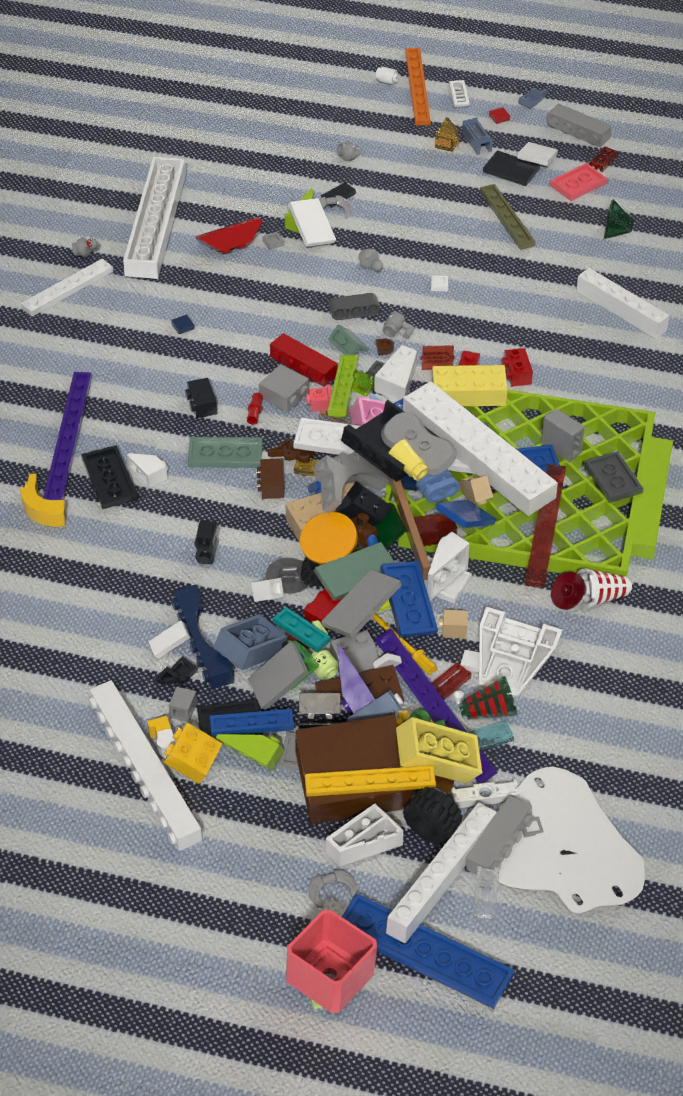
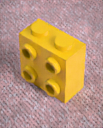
[163,722,222,784]

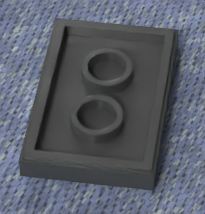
[584,451,643,503]

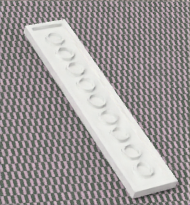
[294,418,476,474]

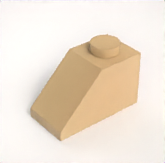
[458,475,493,505]

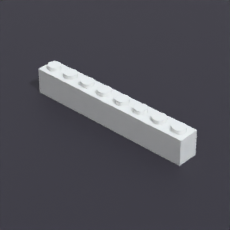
[386,802,497,943]

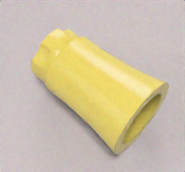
[389,439,429,481]

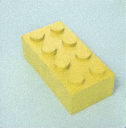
[432,365,507,406]
[396,717,482,783]

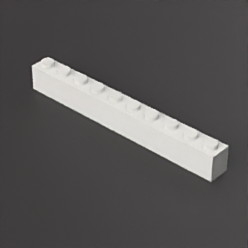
[88,680,202,851]

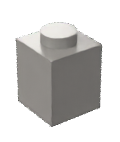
[169,687,197,722]

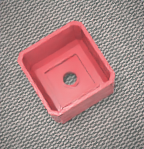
[285,910,377,1013]

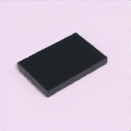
[483,150,540,186]
[197,699,263,741]

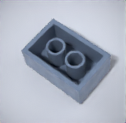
[214,614,288,670]

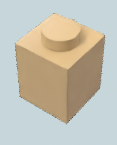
[439,610,468,639]

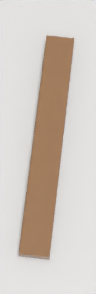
[387,476,431,580]

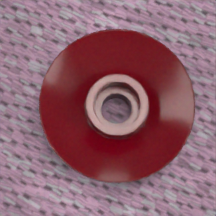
[551,572,585,610]

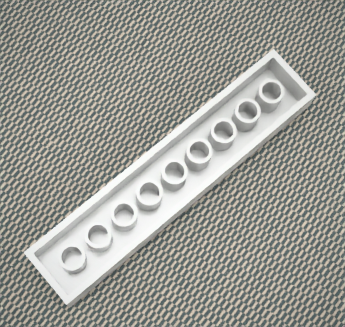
[123,157,186,279]
[403,381,558,516]

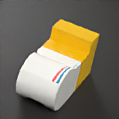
[147,716,175,758]

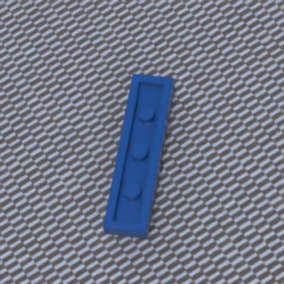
[210,709,294,737]

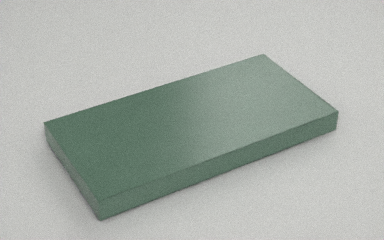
[188,437,263,468]
[314,542,395,601]

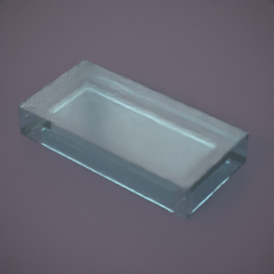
[468,721,514,750]

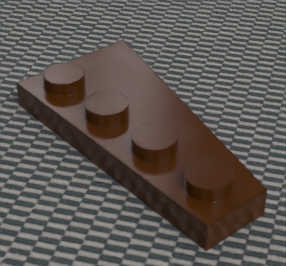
[315,665,404,704]

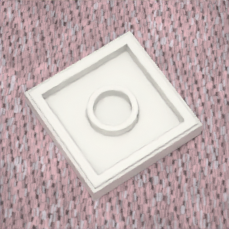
[517,142,558,166]

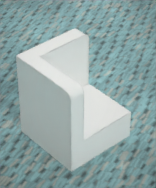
[251,578,284,602]

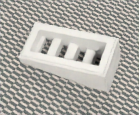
[448,80,470,107]

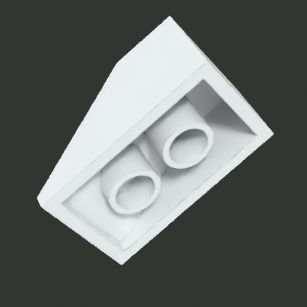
[427,532,470,601]

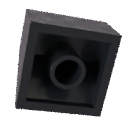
[334,481,392,526]

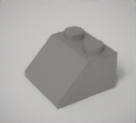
[330,630,378,675]

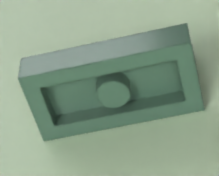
[328,325,369,355]

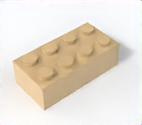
[285,483,354,543]

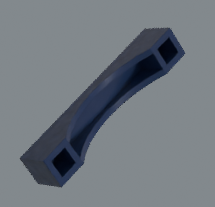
[171,585,234,690]

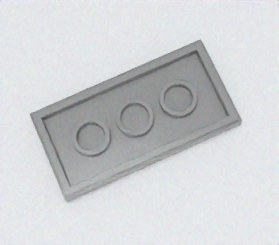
[321,569,401,638]

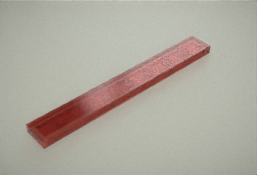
[525,464,566,588]

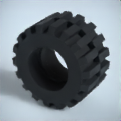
[403,787,463,844]

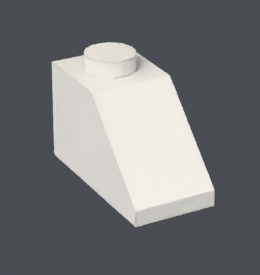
[127,453,168,489]

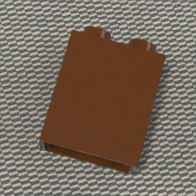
[295,715,419,825]

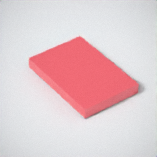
[550,163,608,201]

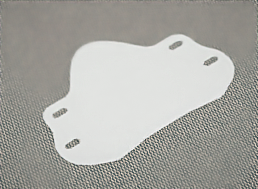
[493,767,645,913]

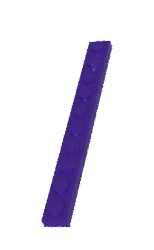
[43,372,92,500]
[375,628,498,784]

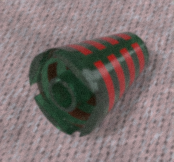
[459,676,518,720]

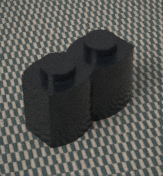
[194,520,218,564]

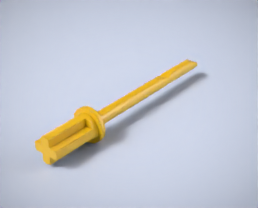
[372,613,437,675]

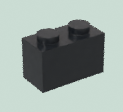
[185,378,217,419]

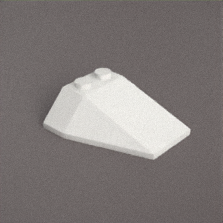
[479,607,562,697]

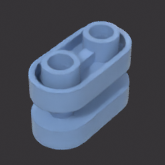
[416,469,460,503]

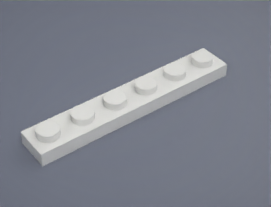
[21,259,113,316]

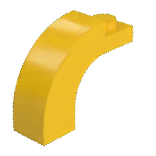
[20,474,66,527]

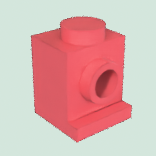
[306,385,332,412]

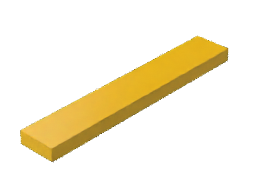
[305,765,436,797]

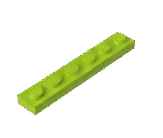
[328,355,359,418]

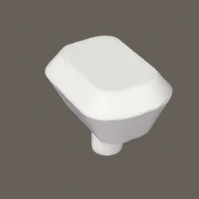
[450,691,464,705]

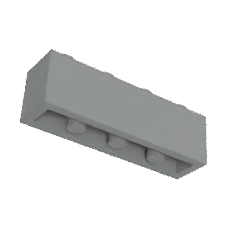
[547,103,612,148]
[466,795,534,881]

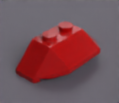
[195,217,262,253]

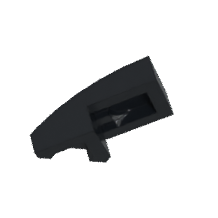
[155,656,198,684]

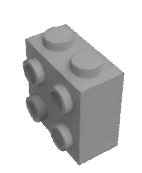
[259,364,310,412]
[541,408,585,462]

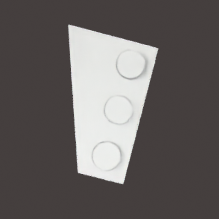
[374,345,417,401]
[326,804,403,867]

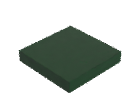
[374,502,407,550]

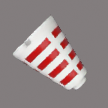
[577,569,632,608]

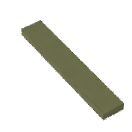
[480,184,536,250]

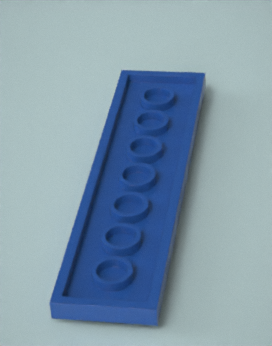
[341,894,515,1009]

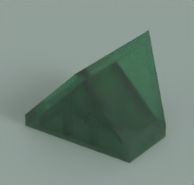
[604,199,634,239]

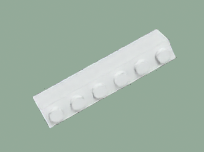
[576,268,669,339]

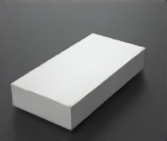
[148,620,191,659]

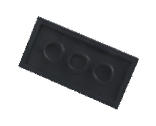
[81,445,138,509]

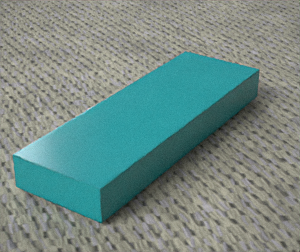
[273,607,331,653]

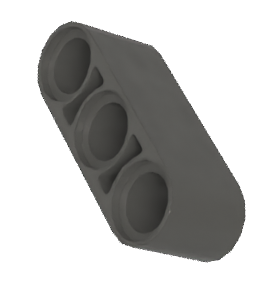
[328,293,381,320]

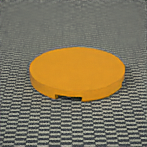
[300,512,358,565]

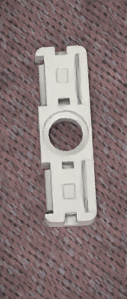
[452,779,519,808]

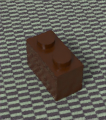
[257,459,284,499]

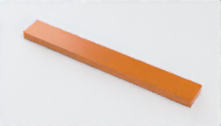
[405,48,431,126]

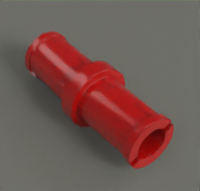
[247,393,263,425]

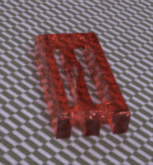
[589,146,618,172]
[432,663,472,700]

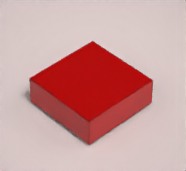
[489,107,510,124]

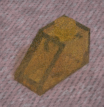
[435,117,460,152]

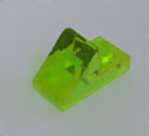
[352,369,375,396]

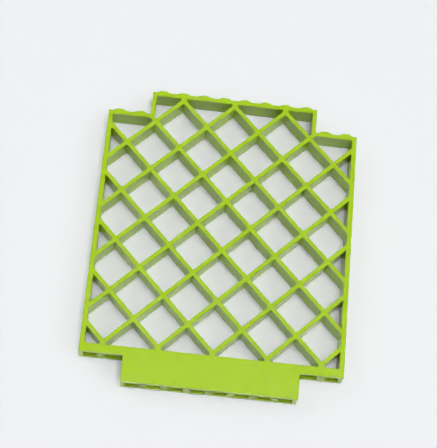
[382,389,673,577]

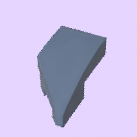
[518,88,548,108]

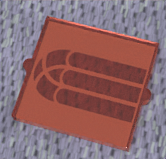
[420,345,455,370]

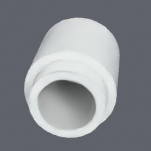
[375,67,399,85]

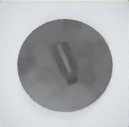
[266,558,310,594]

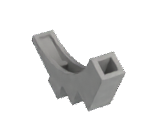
[314,451,389,514]

